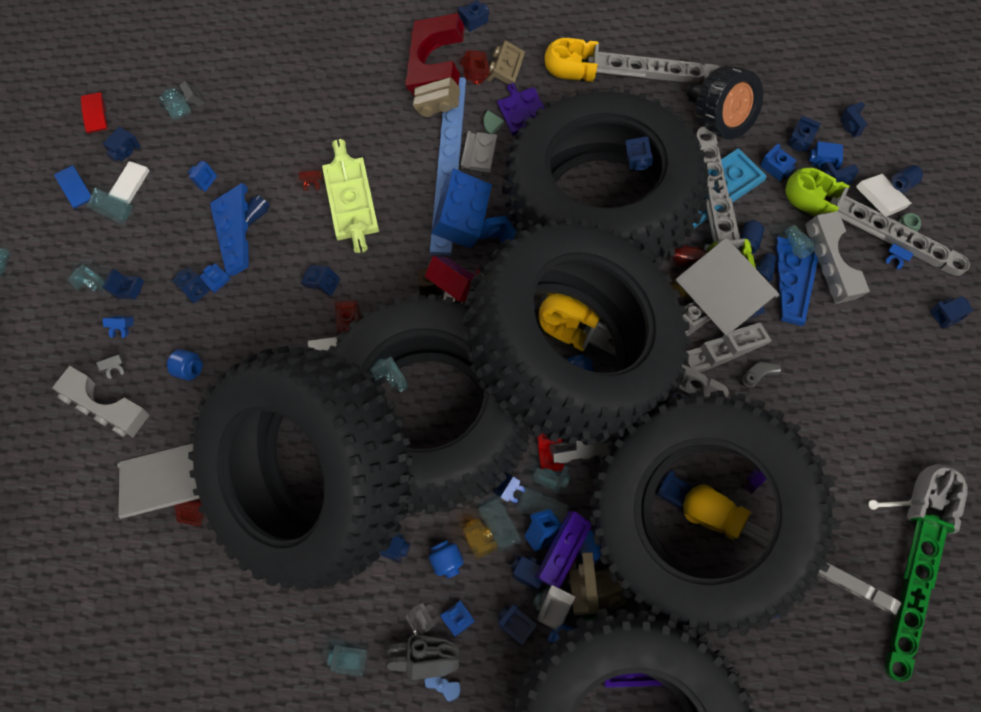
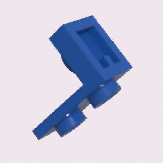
[480,216,517,243]

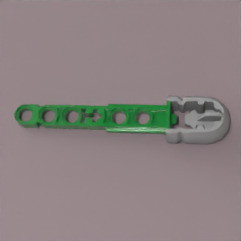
[885,464,968,682]

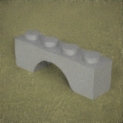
[805,211,870,304]
[52,366,149,438]

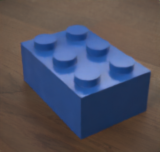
[431,169,492,249]

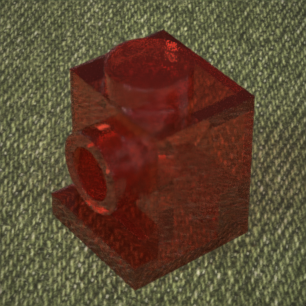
[460,50,490,84]
[335,300,360,335]

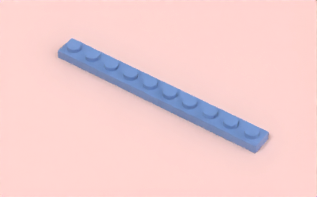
[430,78,466,256]

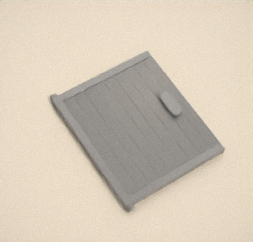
[676,236,779,336]
[117,443,199,519]

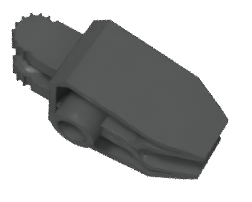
[386,634,459,680]

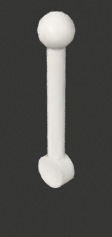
[868,500,913,510]

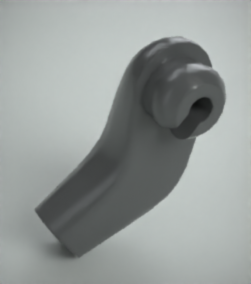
[742,362,781,388]

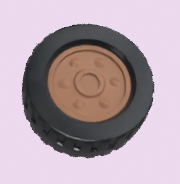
[686,65,763,139]

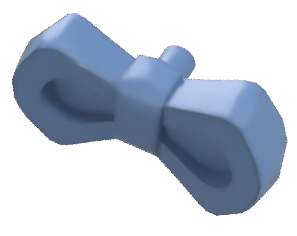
[424,677,461,702]

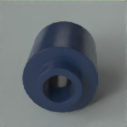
[891,165,923,193]
[740,220,765,254]

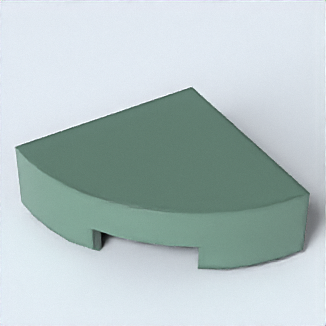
[483,110,504,134]

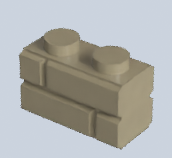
[413,78,460,117]

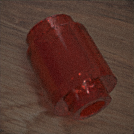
[673,244,707,267]

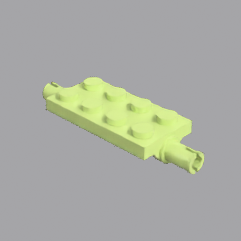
[322,139,379,253]

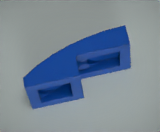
[54,165,93,209]

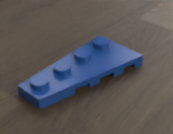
[210,183,249,276]
[775,237,818,326]

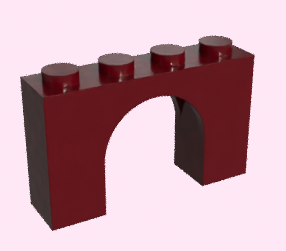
[405,13,465,96]
[425,255,481,302]

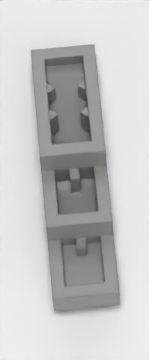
[683,323,772,372]

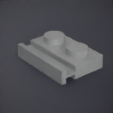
[461,131,497,172]

